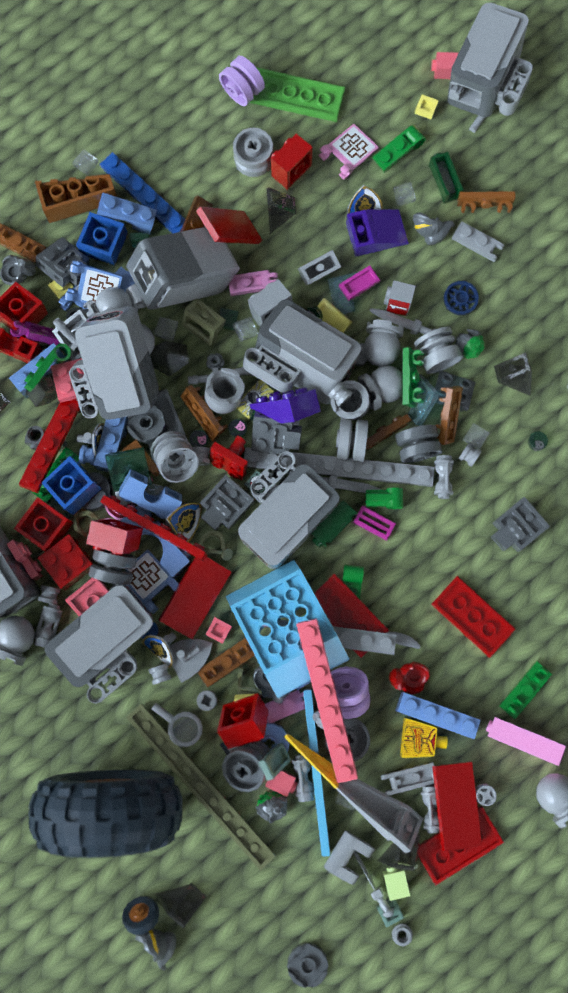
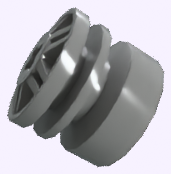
[414,327,463,374]
[150,431,199,483]

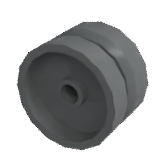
[395,425,443,463]
[88,549,137,585]
[325,718,370,762]
[222,741,270,792]

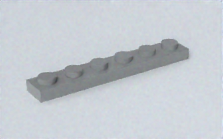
[278,619,396,655]

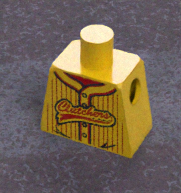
[400,718,448,758]

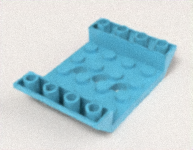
[226,560,349,698]

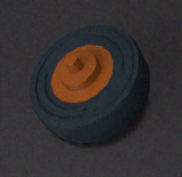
[122,896,160,935]

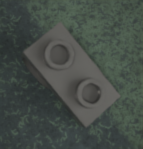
[25,426,67,452]

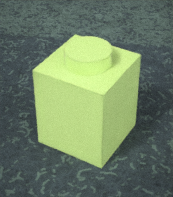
[383,865,410,901]

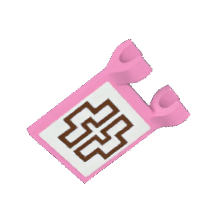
[319,124,379,180]

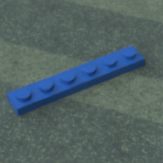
[100,152,185,233]

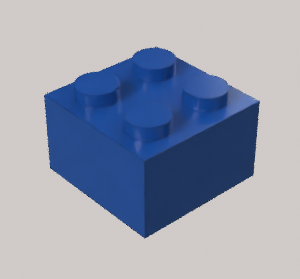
[76,212,128,265]
[41,456,102,515]

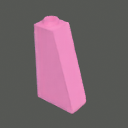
[486,717,566,766]

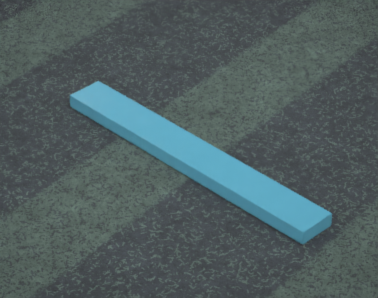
[303,689,330,857]

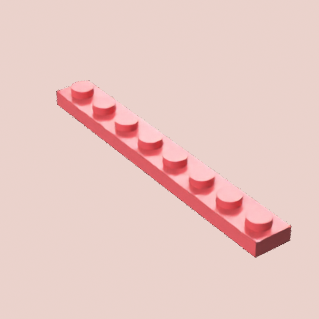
[296,618,358,783]

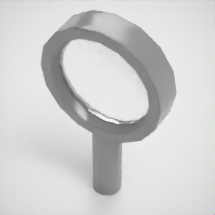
[152,703,202,747]

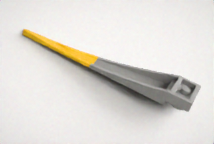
[284,734,423,853]

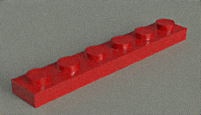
[19,399,80,493]
[100,495,207,562]

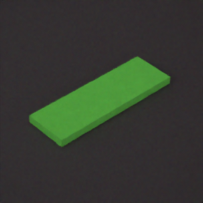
[249,67,345,122]

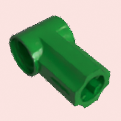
[365,488,403,509]

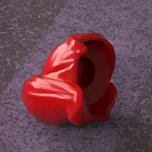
[389,661,430,695]

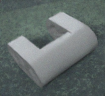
[324,830,375,885]

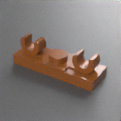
[457,191,516,213]
[0,223,46,263]
[181,385,228,441]
[436,385,463,445]
[198,638,255,688]

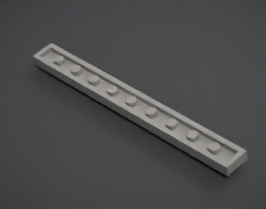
[244,447,434,487]

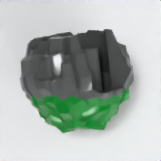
[454,329,485,359]
[256,789,288,823]

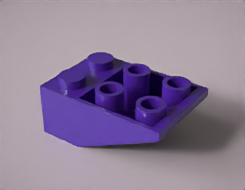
[346,209,408,257]
[249,387,321,423]

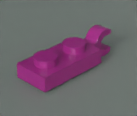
[10,321,60,345]

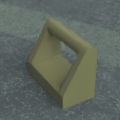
[182,299,226,347]

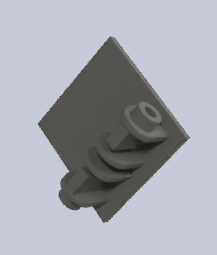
[431,371,476,412]

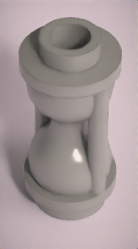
[434,455,454,499]
[34,603,63,648]
[292,755,315,802]
[421,785,440,833]

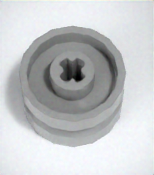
[233,128,273,177]
[336,418,368,462]

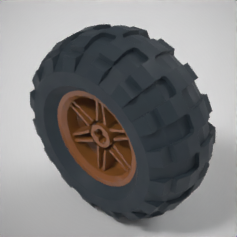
[29,770,182,858]

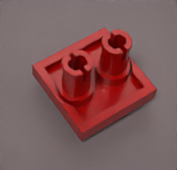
[210,436,248,480]

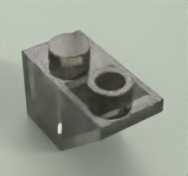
[26,374,58,407]

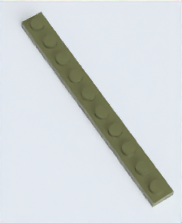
[126,704,276,871]

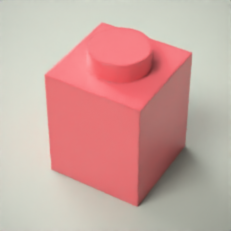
[431,52,458,79]
[265,770,298,797]

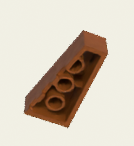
[35,174,117,223]

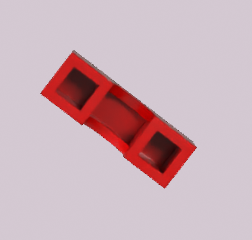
[0,328,43,363]

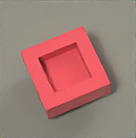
[205,617,232,644]

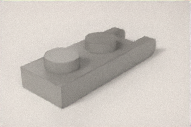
[452,221,504,262]
[380,762,434,796]

